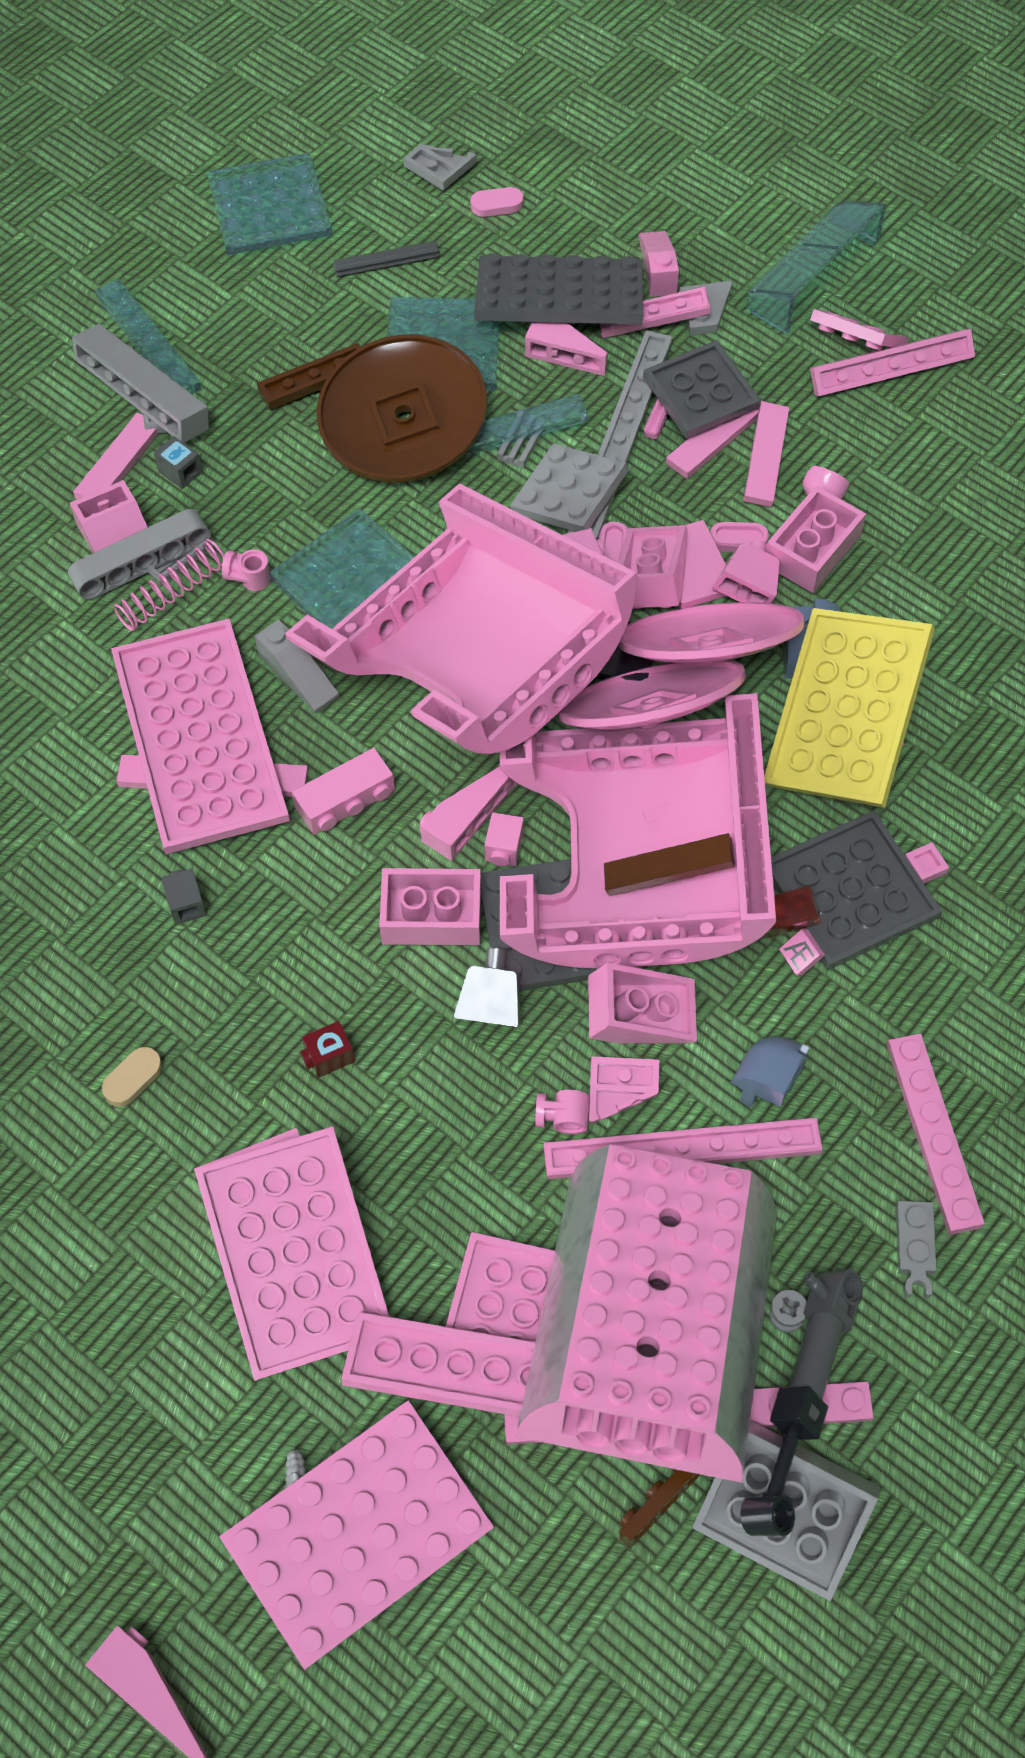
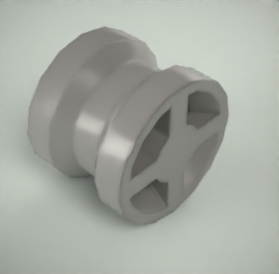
[769,1290,807,1333]

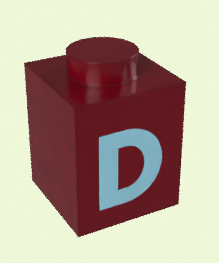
[300,1021,355,1078]

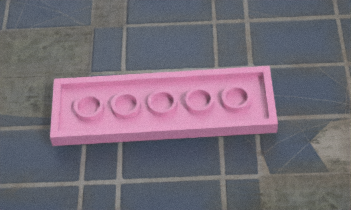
[341,1312,536,1417]

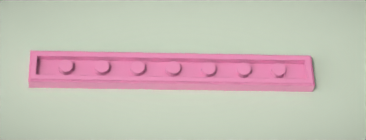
[543,1118,822,1180]

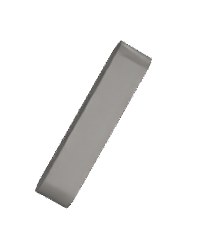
[68,509,211,599]

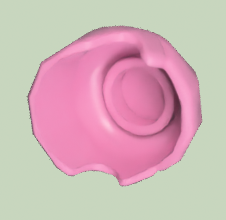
[802,466,849,500]

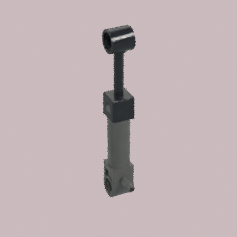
[740,1269,863,1536]

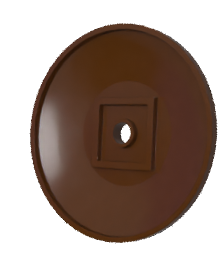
[317,334,487,482]

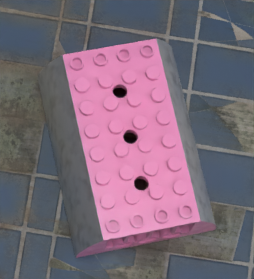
[516,1144,777,1483]

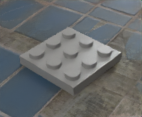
[510,443,629,532]

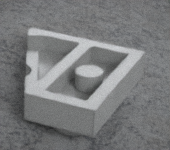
[403,144,476,191]
[679,281,732,336]

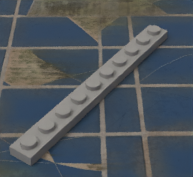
[567,330,672,540]

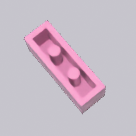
[292,748,395,835]

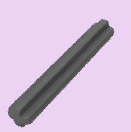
[333,241,439,276]

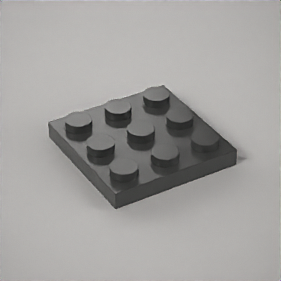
[643,340,761,438]

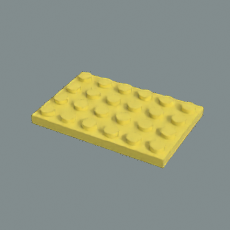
[764,608,935,808]

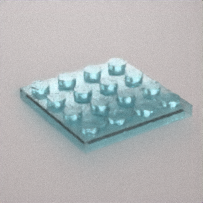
[207,153,332,255]
[387,297,499,391]
[269,508,414,629]

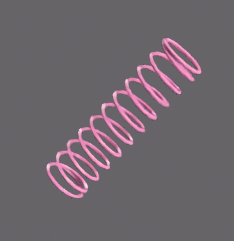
[114,539,225,631]

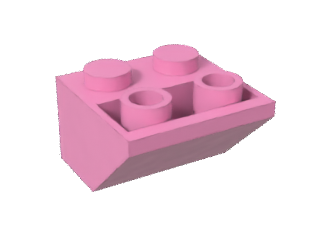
[70,480,148,553]

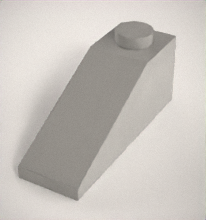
[255,619,339,714]

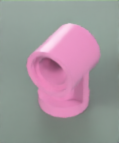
[222,549,271,591]
[535,1090,589,1134]

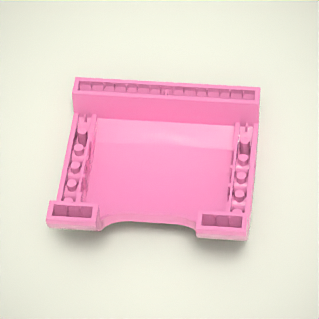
[285,484,638,754]
[500,693,776,968]

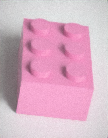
[765,486,866,593]
[379,868,481,945]

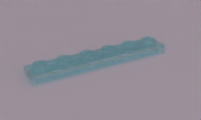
[95,278,202,394]

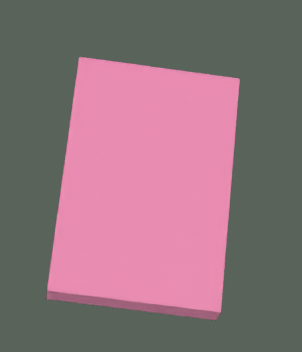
[679,520,726,609]

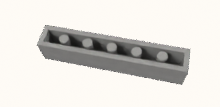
[72,324,209,443]

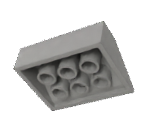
[692,1420,881,1601]

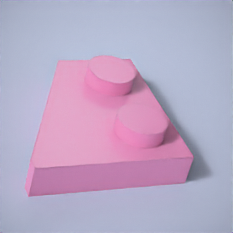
[589,1056,660,1124]

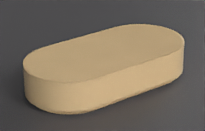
[102,1047,162,1107]

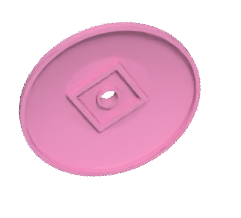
[618,602,805,665]
[558,660,746,729]

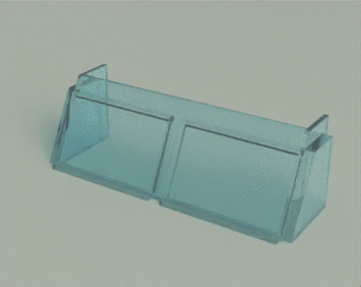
[746,201,886,333]

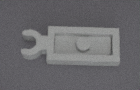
[896,1201,936,1299]

